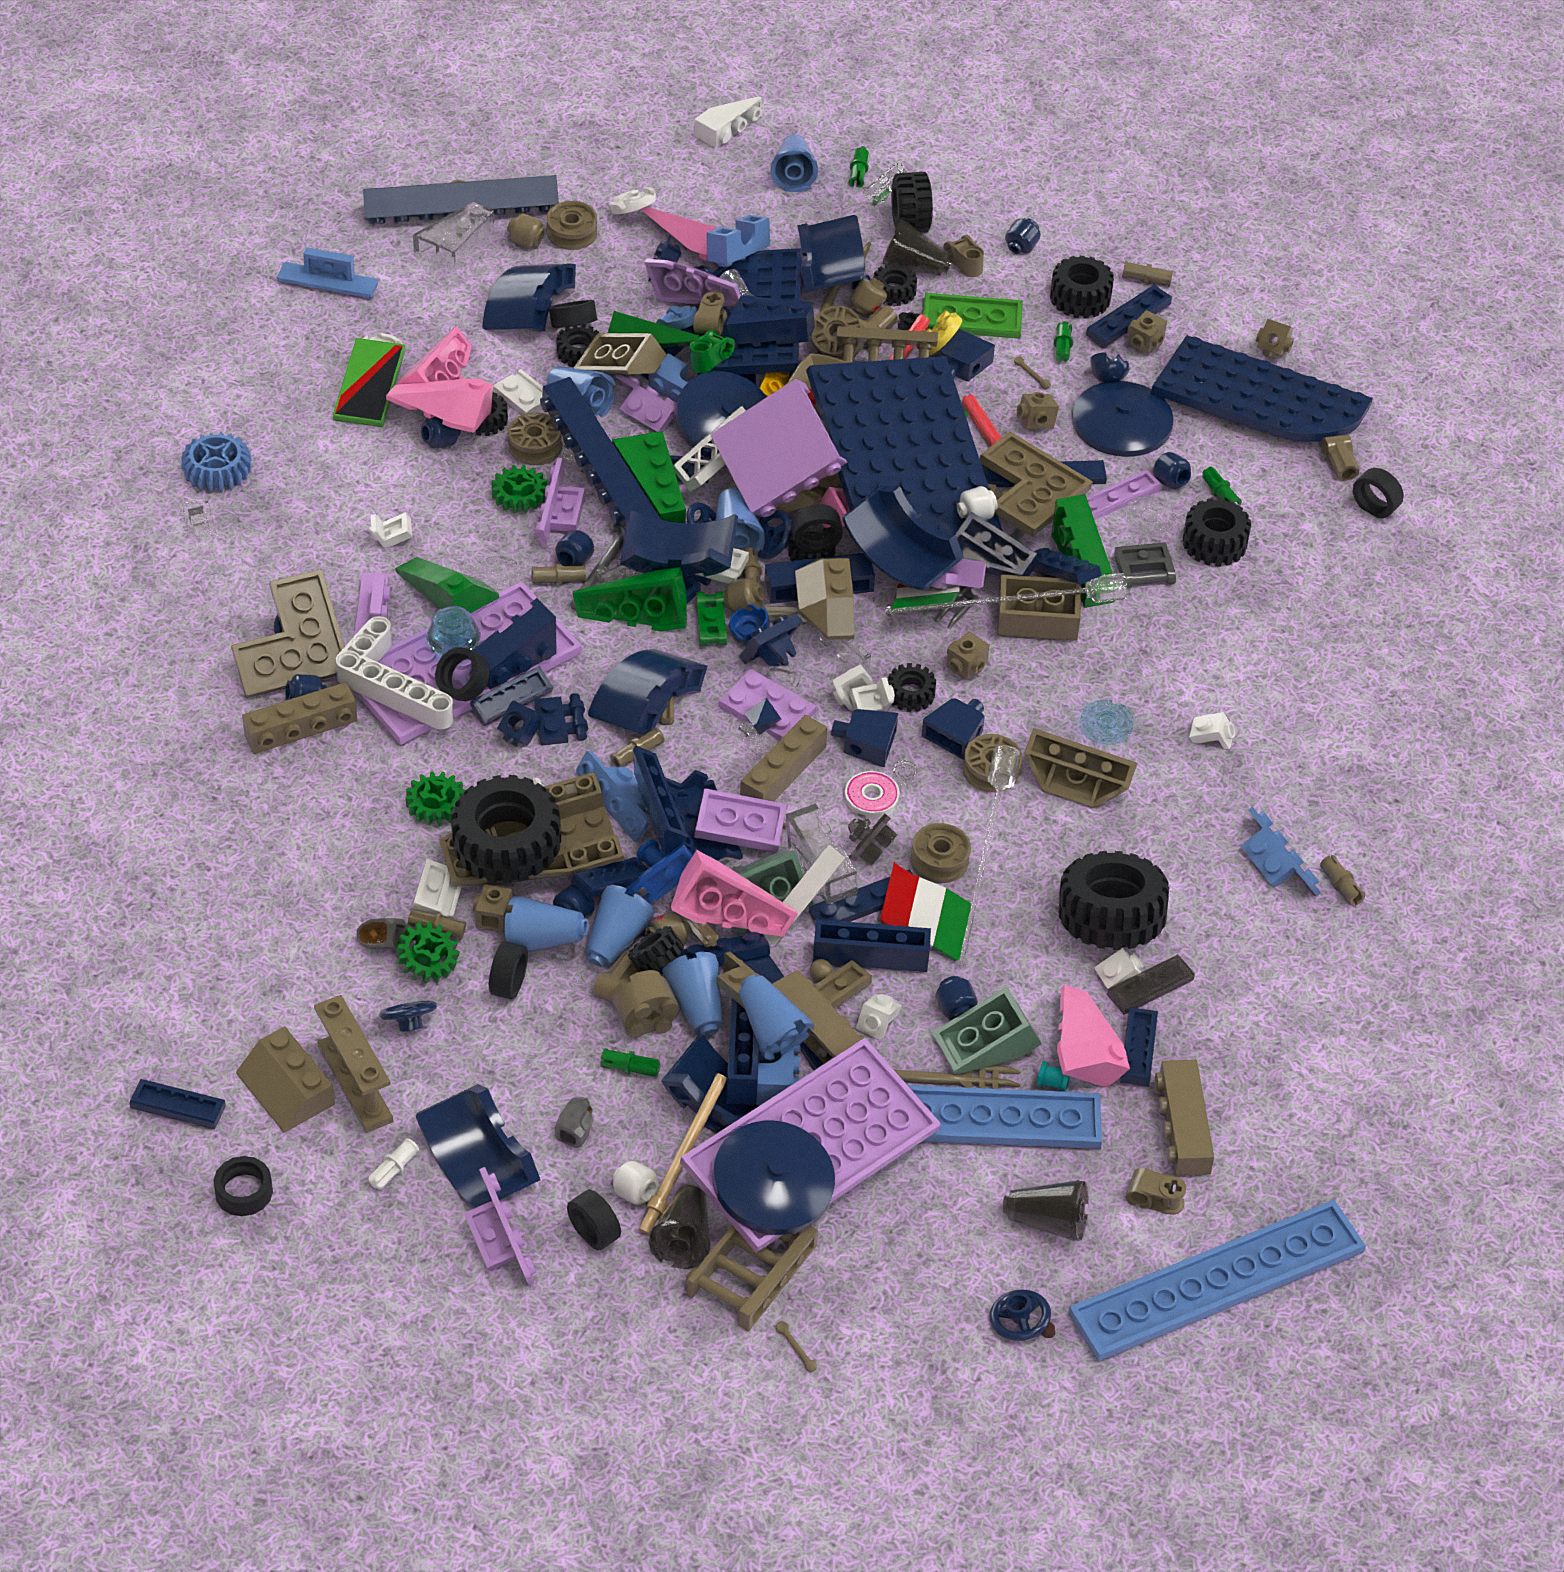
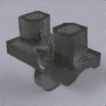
[848,813,898,866]

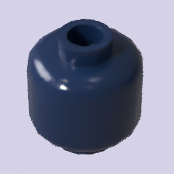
[1005,218,1041,254]
[421,416,461,448]
[1153,452,1191,489]
[555,530,594,566]
[285,674,327,701]
[553,884,595,919]
[936,976,978,1019]

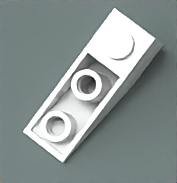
[694,96,762,148]

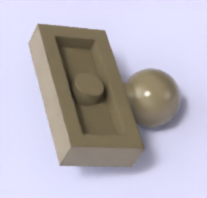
[809,959,872,1009]

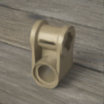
[943,235,984,277]
[693,291,727,336]
[1125,1168,1187,1215]

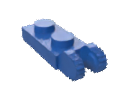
[625,843,693,904]

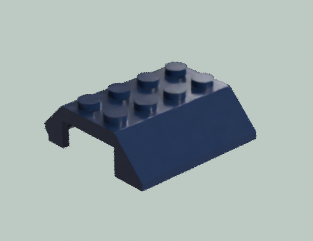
[633,746,743,867]

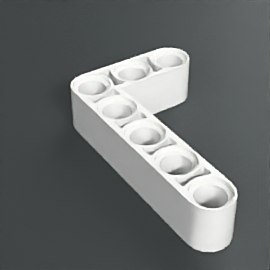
[336,616,454,729]

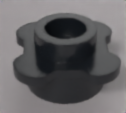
[898,312,921,330]

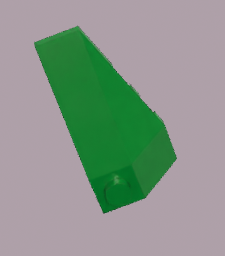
[607,311,701,348]
[395,557,500,621]
[572,567,687,632]

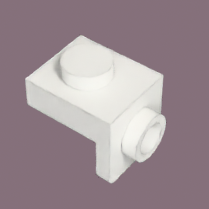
[369,512,413,548]
[833,664,874,712]
[849,677,895,711]
[1189,712,1235,749]
[1094,948,1145,992]
[856,994,902,1040]

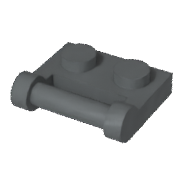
[1114,542,1176,588]

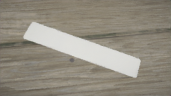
[764,845,845,946]

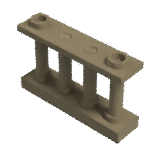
[837,326,938,363]
[314,995,394,1133]
[686,1225,818,1332]

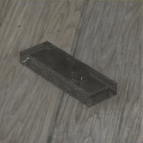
[1107,954,1195,1015]

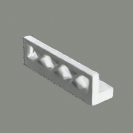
[673,406,746,491]

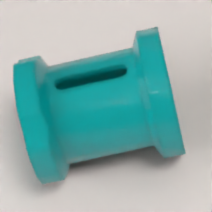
[1036,1061,1070,1092]

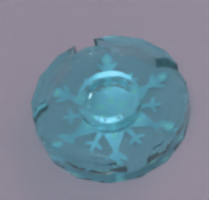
[1080,699,1134,745]

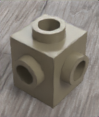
[1128,310,1167,354]
[1256,319,1294,359]
[1017,392,1059,430]
[947,631,990,680]
[473,884,513,933]

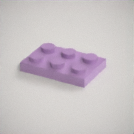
[719,669,817,741]
[695,789,787,853]

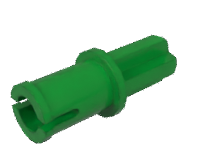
[849,146,869,187]
[1054,321,1073,362]
[1202,466,1242,506]
[600,1048,660,1077]

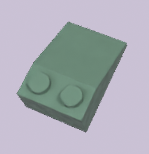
[932,987,1042,1075]

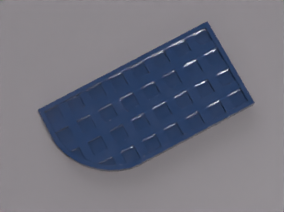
[697,248,803,376]
[1151,335,1373,442]

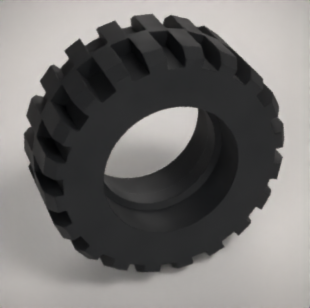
[451,775,561,884]
[1058,851,1170,950]

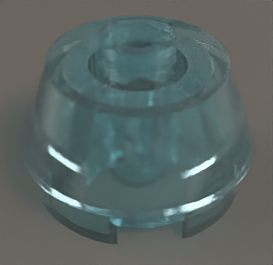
[426,606,481,655]

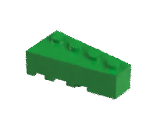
[612,431,686,523]
[1051,494,1119,608]

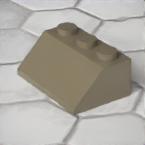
[574,333,666,374]
[236,1026,335,1133]

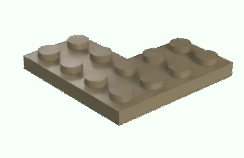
[980,432,1093,537]
[231,569,345,698]

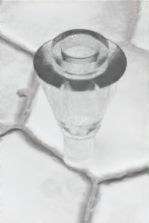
[720,269,755,297]
[751,664,801,691]

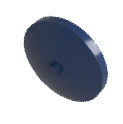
[675,371,767,459]
[1072,381,1174,457]
[712,1120,835,1235]

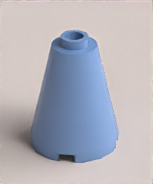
[770,134,818,192]
[547,366,616,418]
[715,488,765,553]
[585,885,655,968]
[505,896,588,952]
[662,952,722,1037]
[739,975,815,1059]

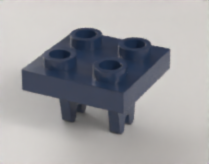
[739,613,802,672]

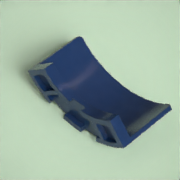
[797,215,866,293]
[482,263,576,332]
[842,485,964,590]
[620,511,738,579]
[588,649,708,734]
[661,1035,760,1133]
[416,1084,541,1209]

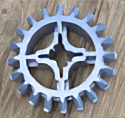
[181,431,252,493]

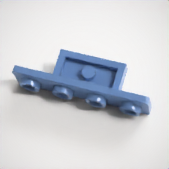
[277,247,378,298]
[576,751,650,842]
[1241,806,1321,896]

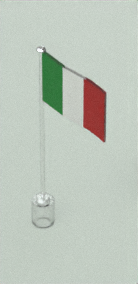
[885,573,1127,617]
[880,745,1021,969]

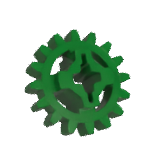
[492,465,547,513]
[405,771,466,826]
[395,922,460,984]

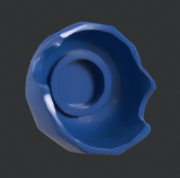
[729,604,770,643]

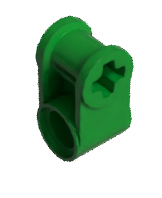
[690,330,735,373]

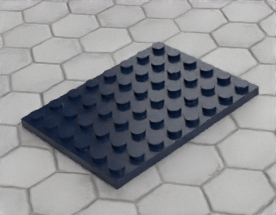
[806,356,1003,556]

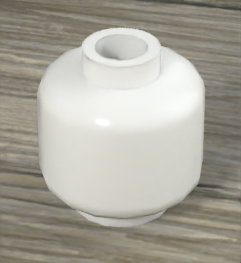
[957,486,998,520]
[613,1161,659,1205]

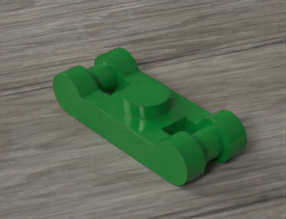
[696,591,727,646]

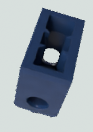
[939,329,995,382]
[921,698,985,760]
[831,709,898,767]

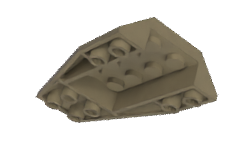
[439,772,624,886]

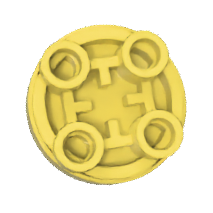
[926,310,962,356]

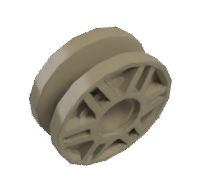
[547,201,597,250]
[811,306,865,361]
[508,412,562,466]
[963,734,1022,792]
[910,823,971,884]

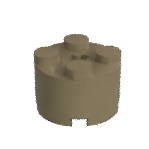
[612,970,679,1038]

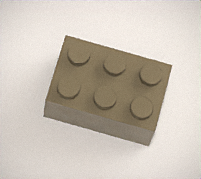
[998,574,1081,640]

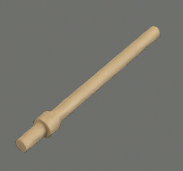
[638,1074,727,1235]

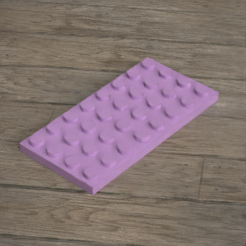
[354,582,582,745]
[680,1038,941,1253]

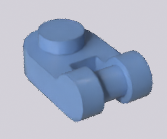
[656,305,698,330]

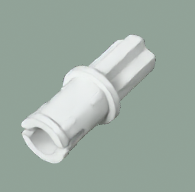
[368,1138,419,1190]

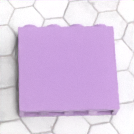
[710,379,847,517]

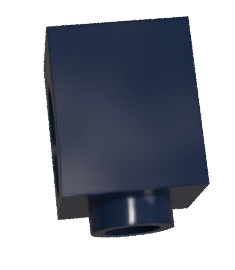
[497,700,543,746]

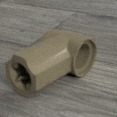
[860,305,897,347]
[1321,434,1360,481]
[593,950,638,1003]

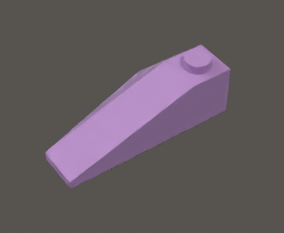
[644,259,741,307]

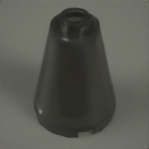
[882,219,952,276]
[1003,1180,1089,1241]
[648,1185,710,1269]

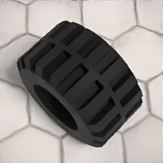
[891,172,933,234]
[1050,255,1114,319]
[1182,498,1251,567]

